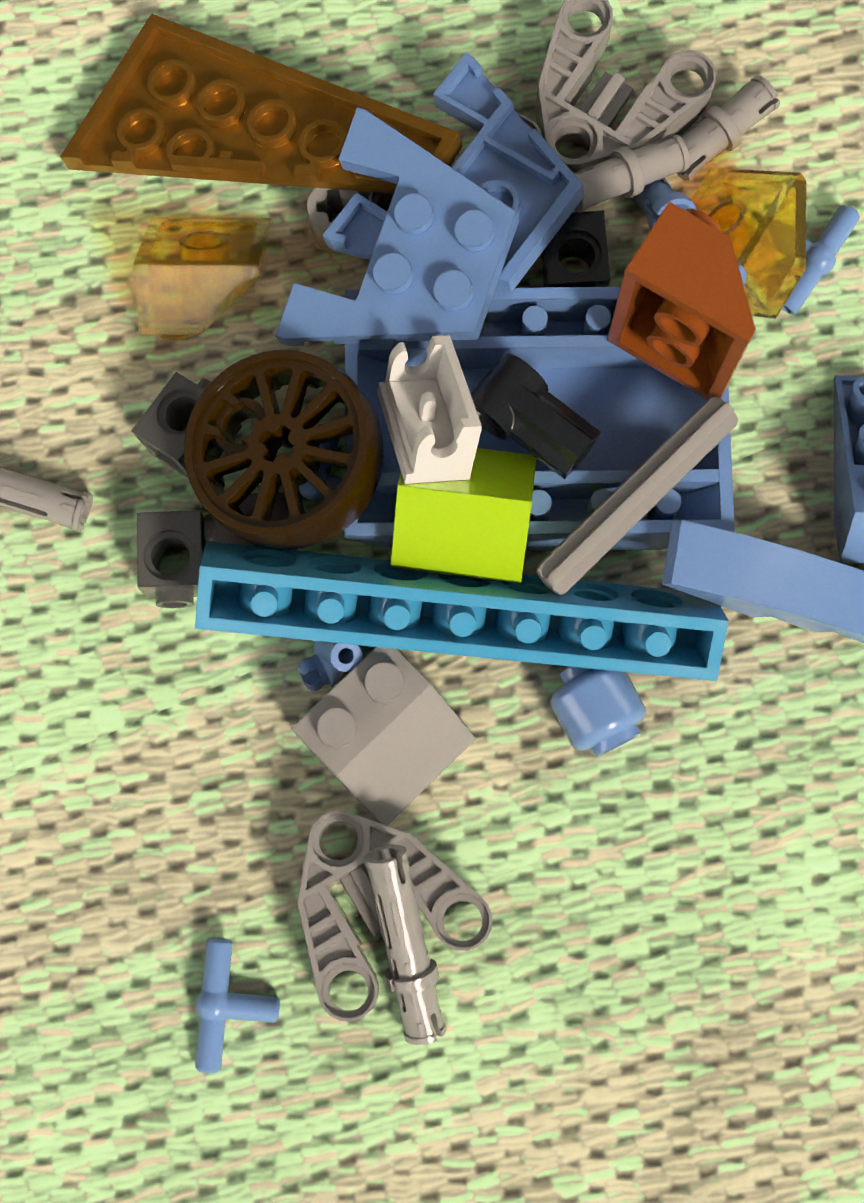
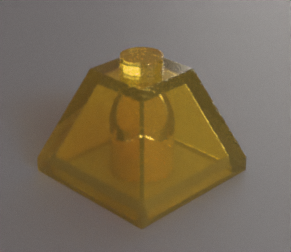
[691,168,807,319]
[133,217,271,340]

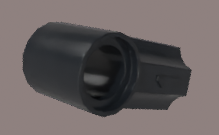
[471,353,601,479]

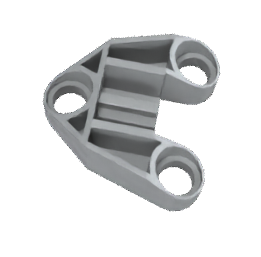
[535,0,716,173]
[297,811,492,1022]

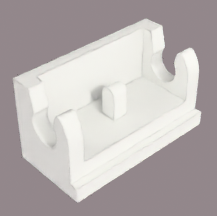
[377,335,482,484]

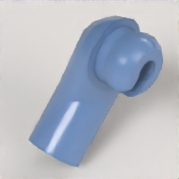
[297,641,362,691]

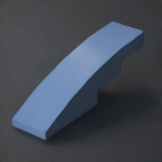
[662,520,864,643]

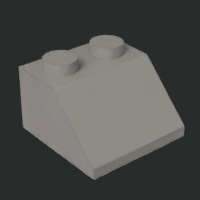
[291,647,476,826]

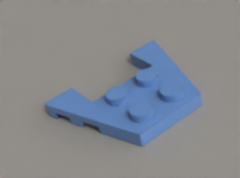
[322,53,584,293]
[275,108,519,346]

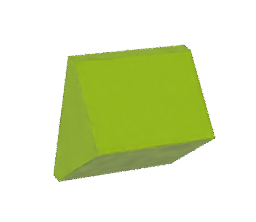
[391,448,536,584]

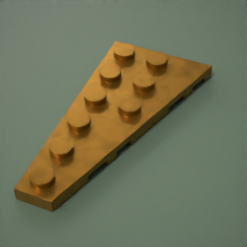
[60,13,463,194]

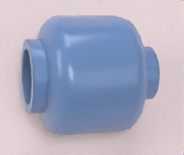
[550,667,646,757]

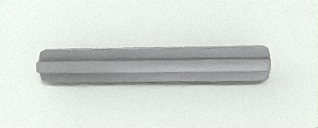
[536,396,739,595]

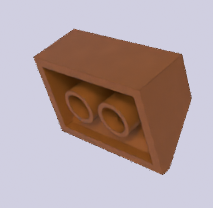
[607,201,756,400]

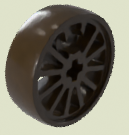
[184,350,384,549]

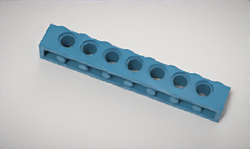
[195,541,729,681]

